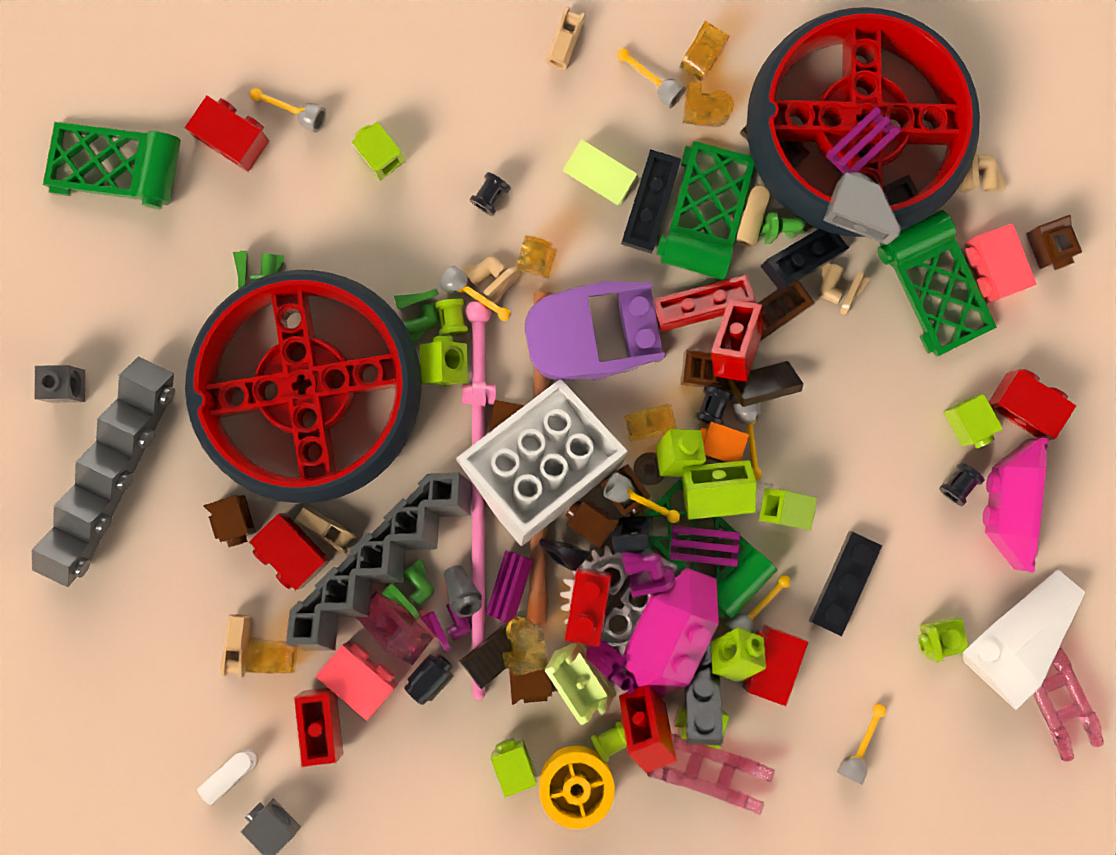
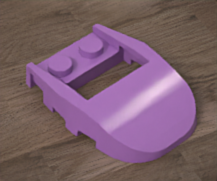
[525,281,665,381]

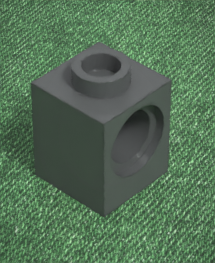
[34,365,85,403]
[241,798,301,855]

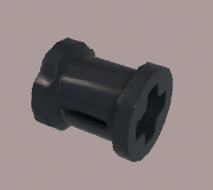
[469,172,511,216]
[694,386,733,425]
[939,462,985,506]

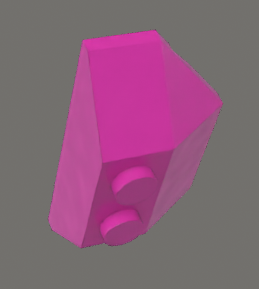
[982,438,1048,572]
[622,568,718,698]

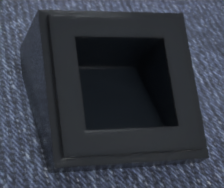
[539,538,590,571]

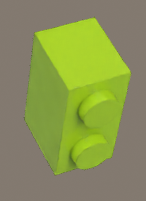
[682,460,757,520]

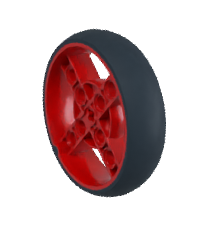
[747,7,980,237]
[185,270,422,503]

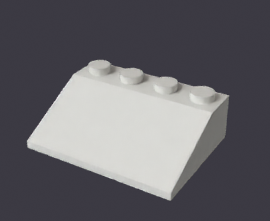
[457,378,627,546]

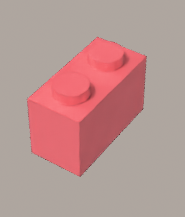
[964,223,1037,304]
[315,641,398,721]

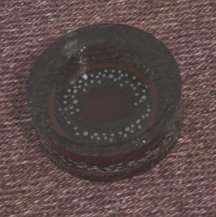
[633,452,665,485]

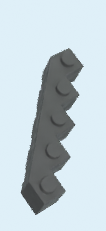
[32,356,175,587]
[286,472,472,651]

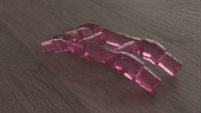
[1033,647,1104,762]
[647,734,775,815]

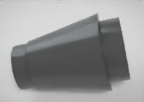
[444,565,482,617]

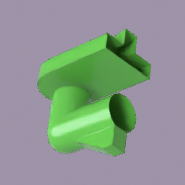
[759,212,807,244]
[233,250,284,289]
[394,288,440,342]
[381,559,435,620]

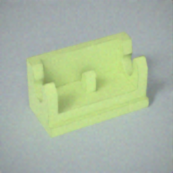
[562,139,639,206]
[545,642,617,725]

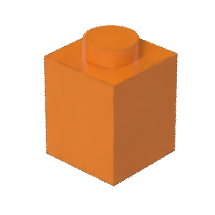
[699,422,749,463]

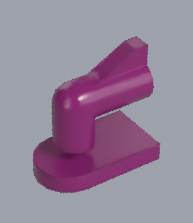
[622,552,676,597]
[420,603,472,654]
[586,641,635,695]

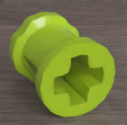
[435,299,468,336]
[591,719,627,763]

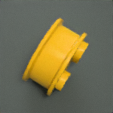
[539,745,615,829]

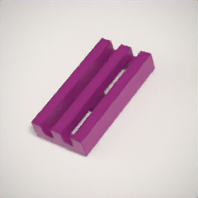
[826,107,901,174]
[669,526,740,567]
[485,550,533,624]

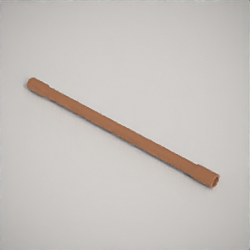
[527,292,553,624]

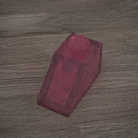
[356,591,433,665]

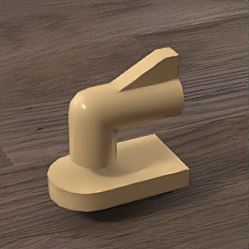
[958,151,1006,193]
[462,256,521,304]
[819,263,871,315]

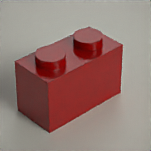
[184,95,270,172]
[711,299,764,382]
[989,369,1077,440]
[249,513,331,591]
[565,568,613,647]
[742,624,809,707]
[618,685,677,773]
[294,688,344,767]

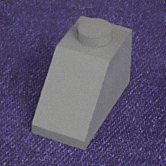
[823,172,900,245]

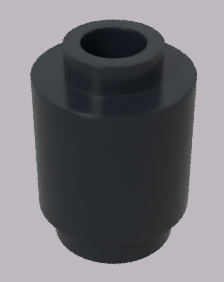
[404,654,454,705]

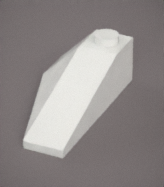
[963,570,1085,710]

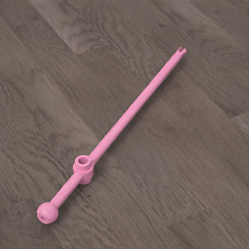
[462,301,496,700]

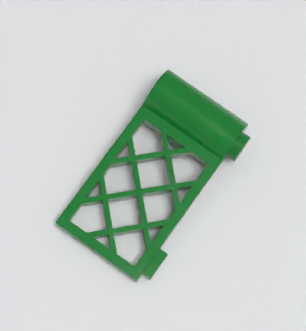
[43,122,181,210]
[656,141,754,280]
[878,210,997,356]
[645,479,778,619]

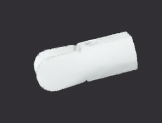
[197,749,257,806]

